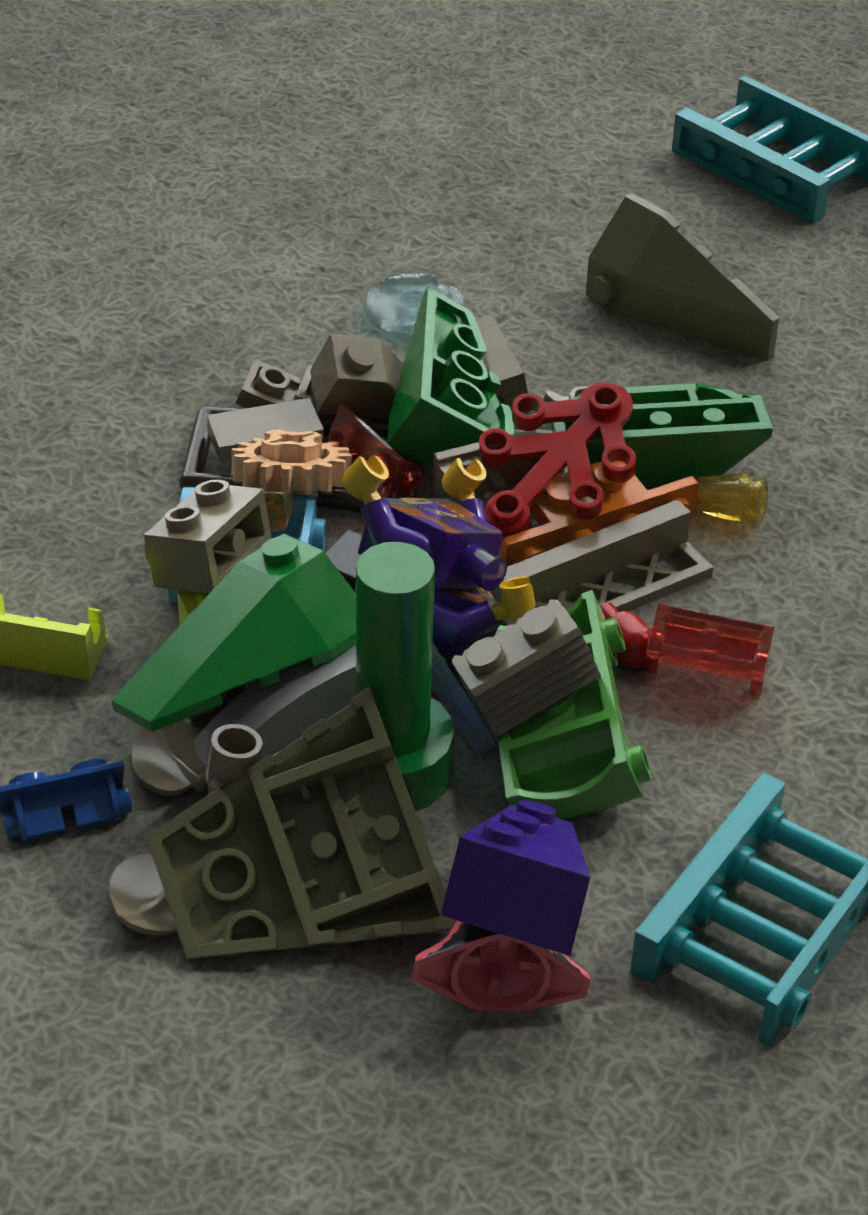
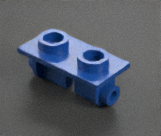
[0,759,132,843]

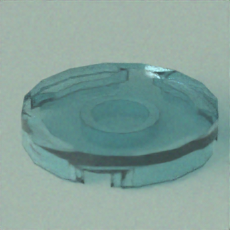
[366,272,463,342]

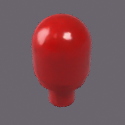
[600,603,658,670]

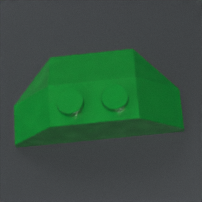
[551,383,773,486]

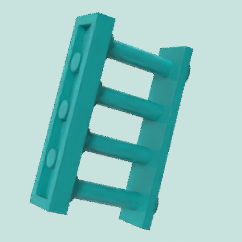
[671,76,868,224]
[630,773,868,1045]

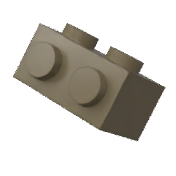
[144,480,271,594]

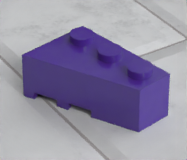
[441,800,591,956]

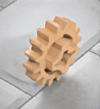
[231,429,352,498]

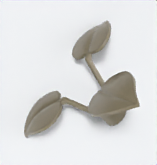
[108,720,263,936]

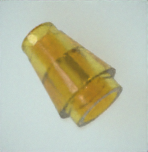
[694,472,768,526]

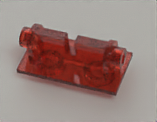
[326,404,422,498]

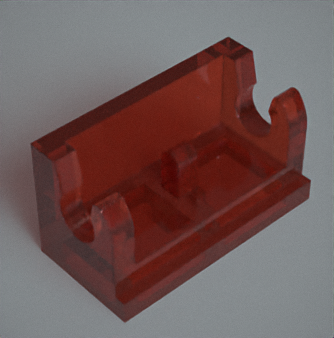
[645,603,775,696]

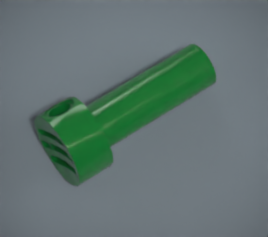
[356,542,454,811]

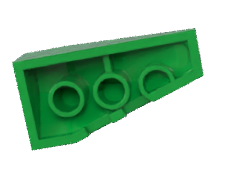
[387,287,514,469]
[111,534,356,732]

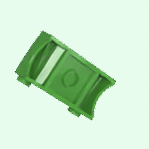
[497,590,652,820]

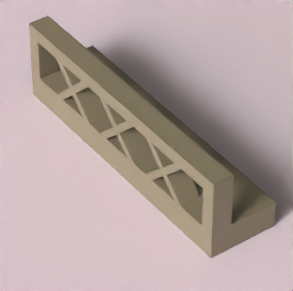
[489,499,714,626]

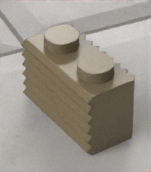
[452,599,601,738]

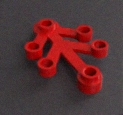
[479,382,636,539]

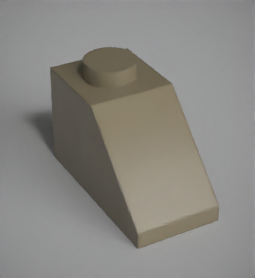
[310,334,403,419]

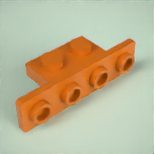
[500,461,699,567]

